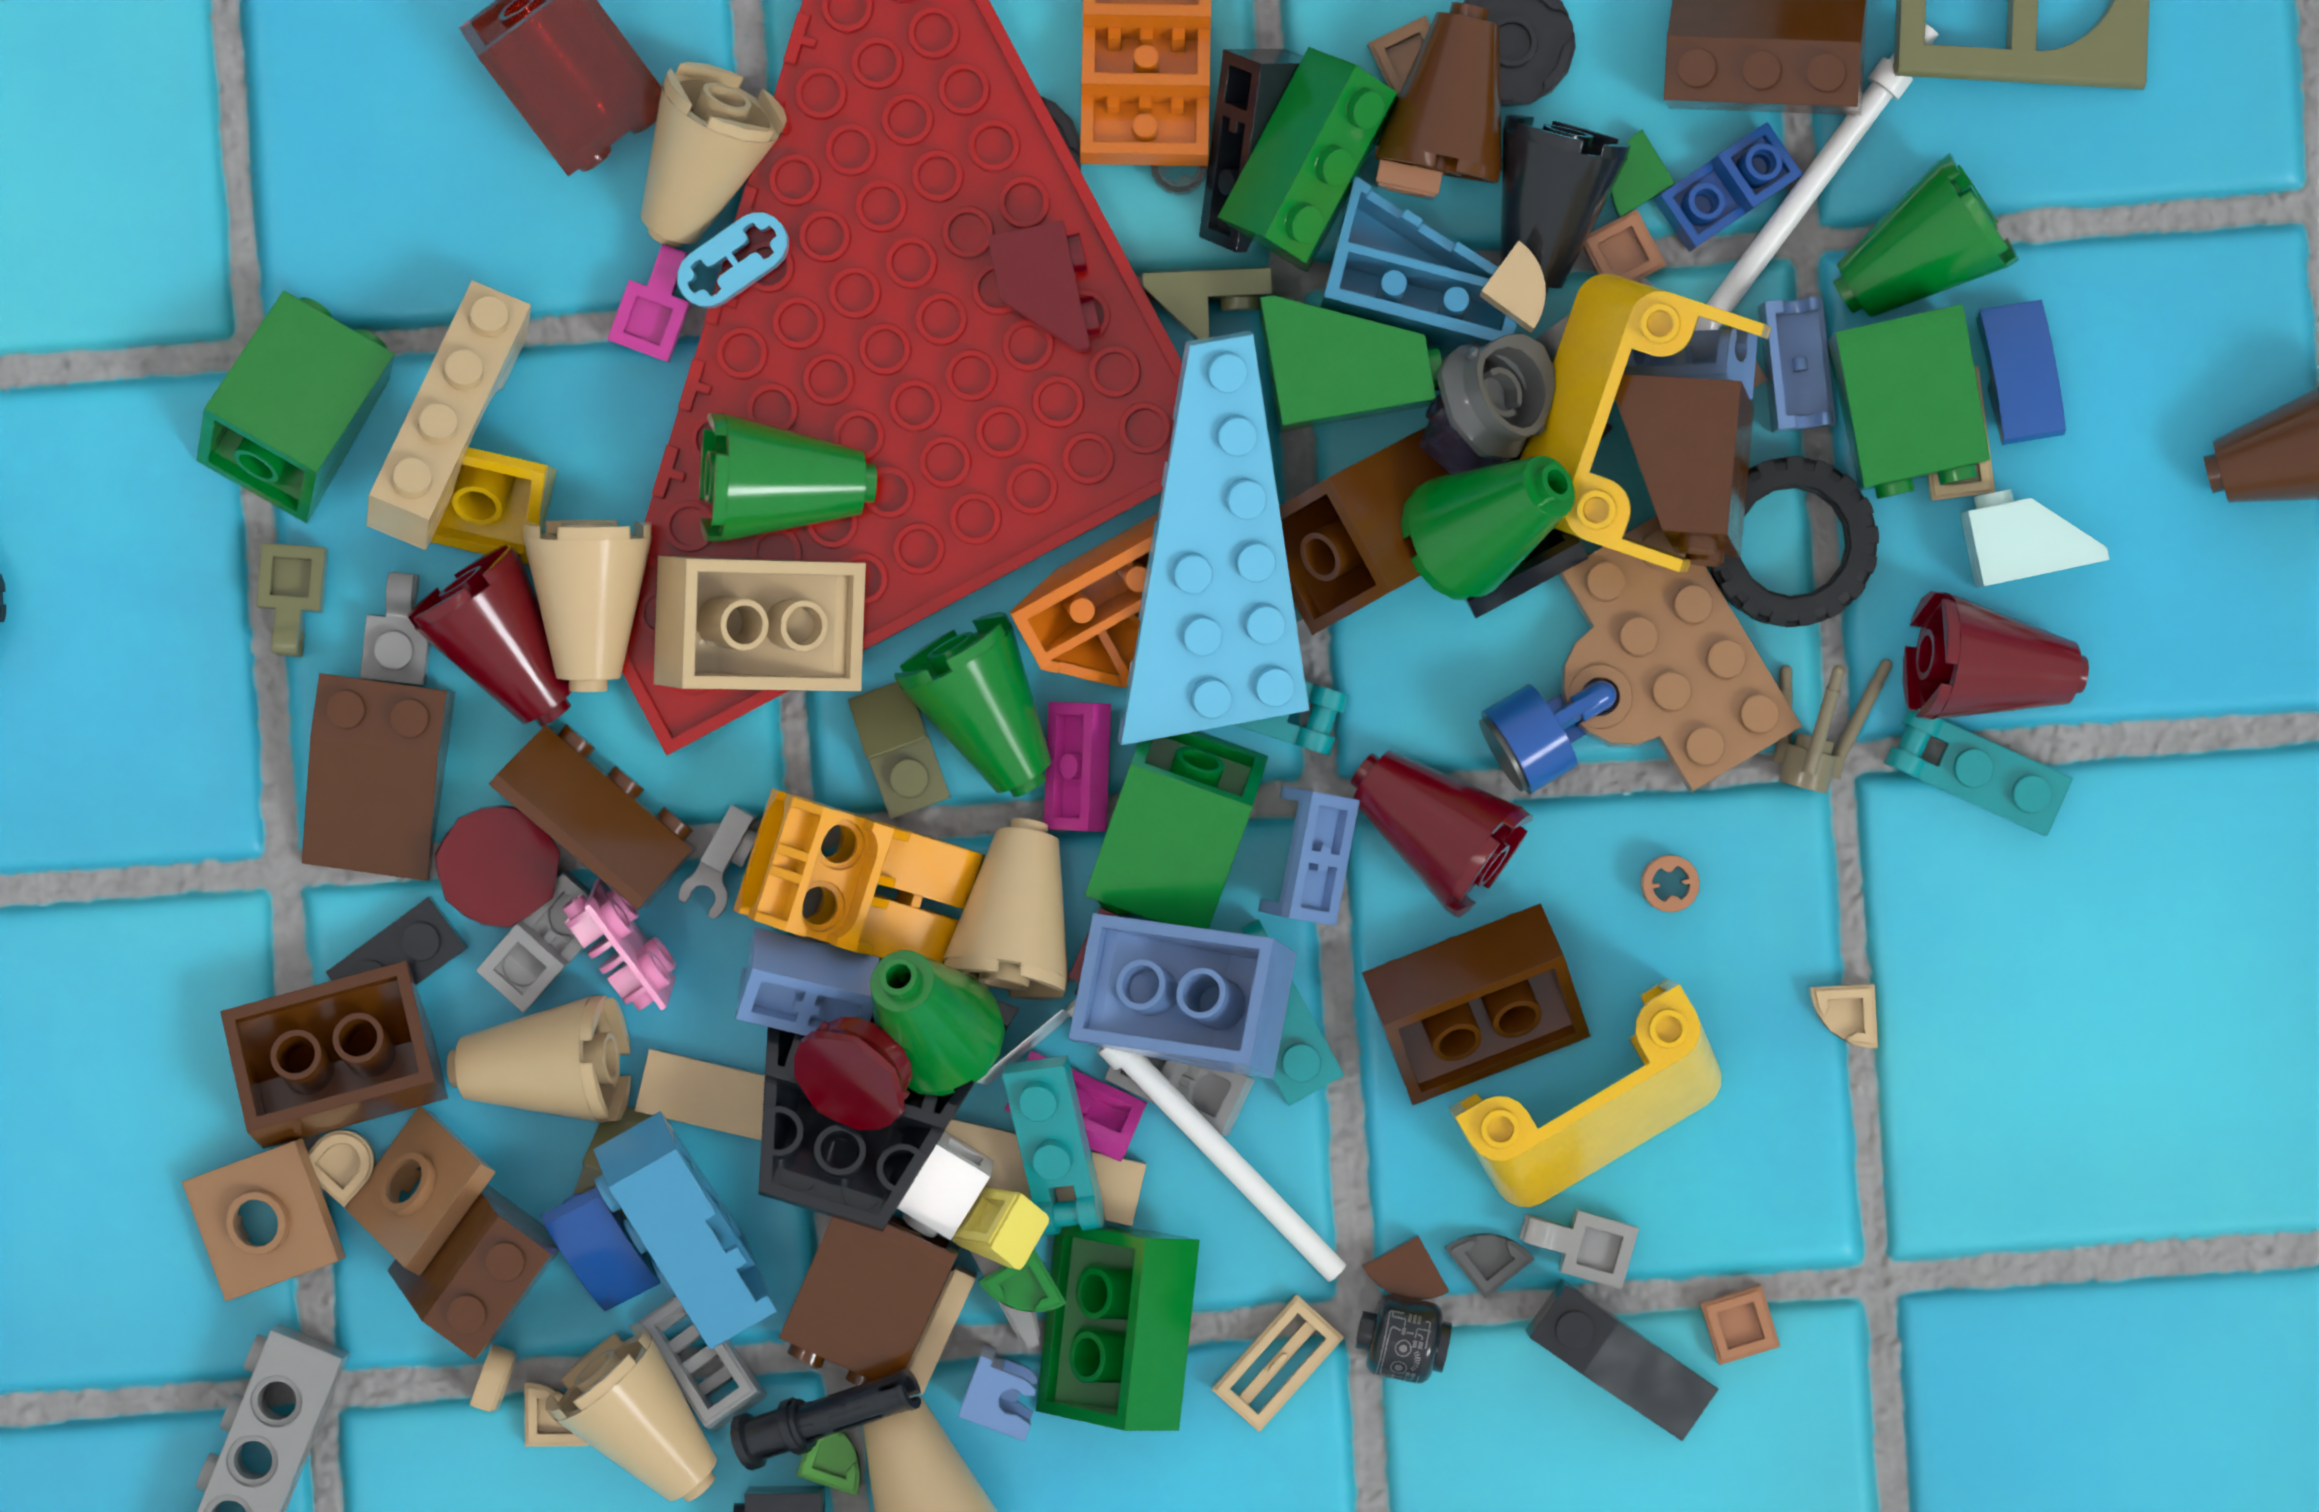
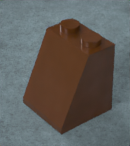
[1615,374,1754,567]
[1279,427,1451,635]
[387,1184,560,1359]
[779,1215,960,1386]

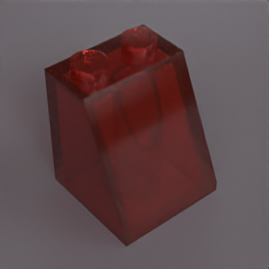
[459,0,662,176]

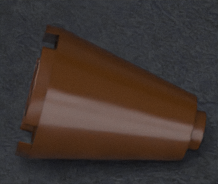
[1375,2,1502,183]
[2203,387,2319,503]

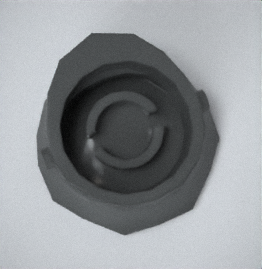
[1436,334,1555,459]

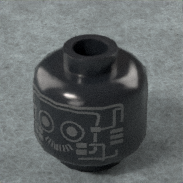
[1355,1294,1452,1384]

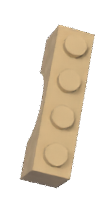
[366,280,531,550]

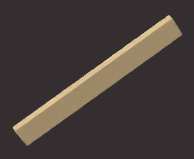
[635,1048,1147,1226]

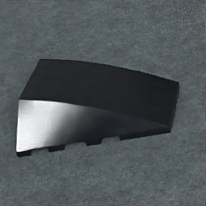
[758,1001,1019,1232]

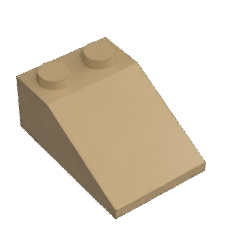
[654,556,866,691]

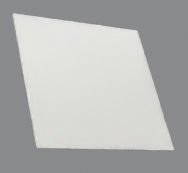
[977,1009,1071,1086]

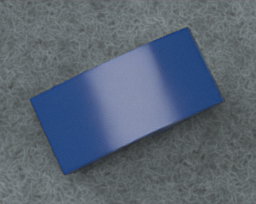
[1654,122,1803,252]
[1976,299,2066,445]
[541,1187,661,1312]

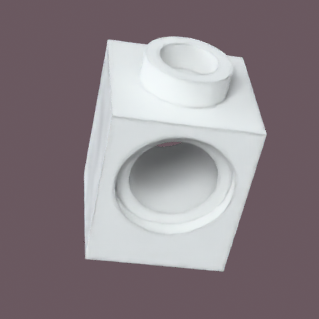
[897,1132,995,1240]

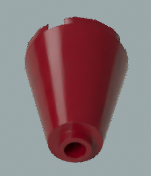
[407,545,572,727]
[1902,591,2089,720]
[1350,750,1533,918]

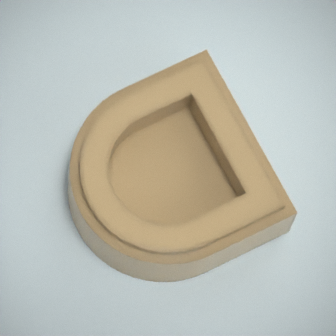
[308,1129,376,1207]
[469,1344,517,1413]

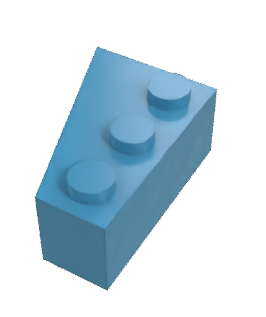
[1320,176,1517,350]
[593,1111,777,1350]

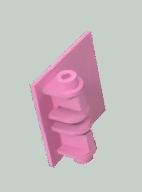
[562,878,677,1011]

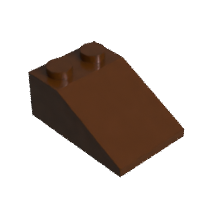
[302,673,456,881]

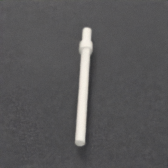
[1695,23,1939,331]
[1066,999,1346,1282]

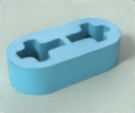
[677,212,789,309]

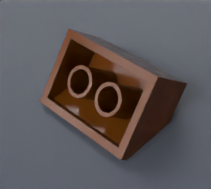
[1664,0,1868,115]
[489,724,697,910]
[1362,903,1591,1106]
[220,961,448,1149]

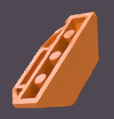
[1009,512,1159,688]

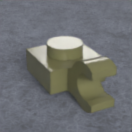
[256,543,328,657]

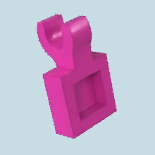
[607,244,691,362]

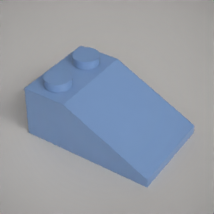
[1069,913,1297,1079]

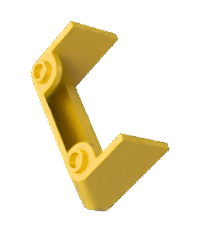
[1520,274,1772,572]

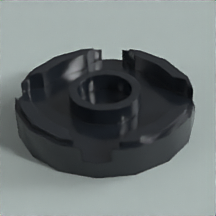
[1463,0,1576,107]

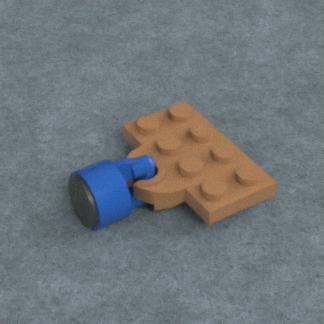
[1479,516,1802,794]

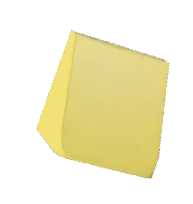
[952,1187,1049,1270]

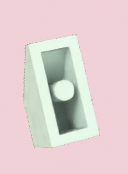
[1960,489,2110,588]

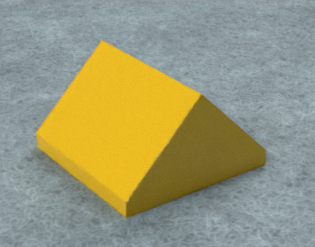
[430,447,557,565]

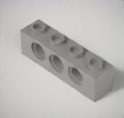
[196,1324,350,1512]

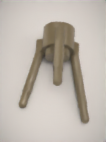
[1772,659,1892,793]

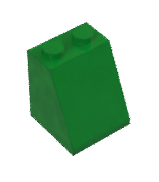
[196,290,395,524]
[1259,295,1442,432]
[1827,304,1990,499]
[1084,731,1268,929]

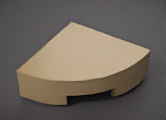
[1479,241,1546,334]
[1809,983,1878,1048]
[524,1381,589,1447]

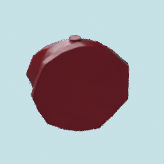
[434,805,560,928]
[794,1017,912,1130]

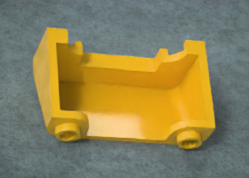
[1448,978,1722,1207]

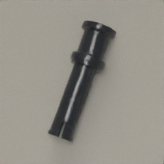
[730,1369,921,1471]

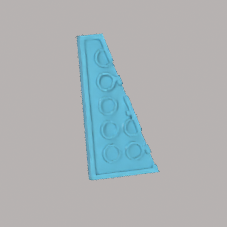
[1117,331,1309,745]

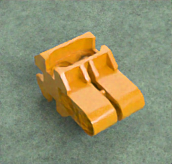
[733,788,985,964]

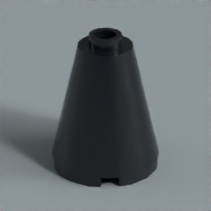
[1500,114,1631,297]

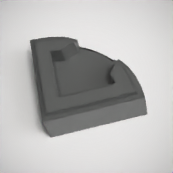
[1445,1233,1535,1298]

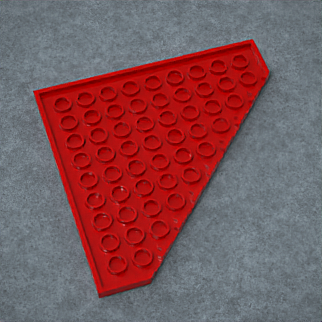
[622,0,1182,756]

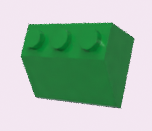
[1218,47,1397,273]
[1036,1225,1200,1431]

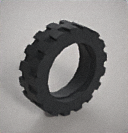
[1710,456,1879,627]

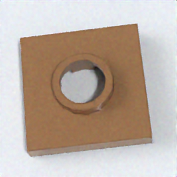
[345,1106,495,1276]
[182,1138,346,1301]

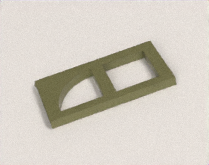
[1893,0,2149,90]

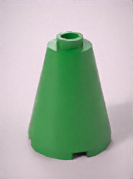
[1833,153,2019,318]
[699,413,877,542]
[1401,456,1575,600]
[894,612,1052,797]
[870,950,1005,1096]

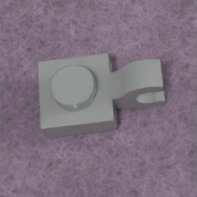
[360,572,431,685]
[678,804,757,919]
[1519,1209,1639,1290]

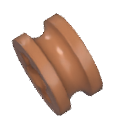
[1640,855,1700,912]

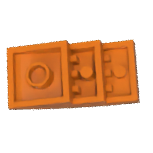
[1080,0,1211,166]

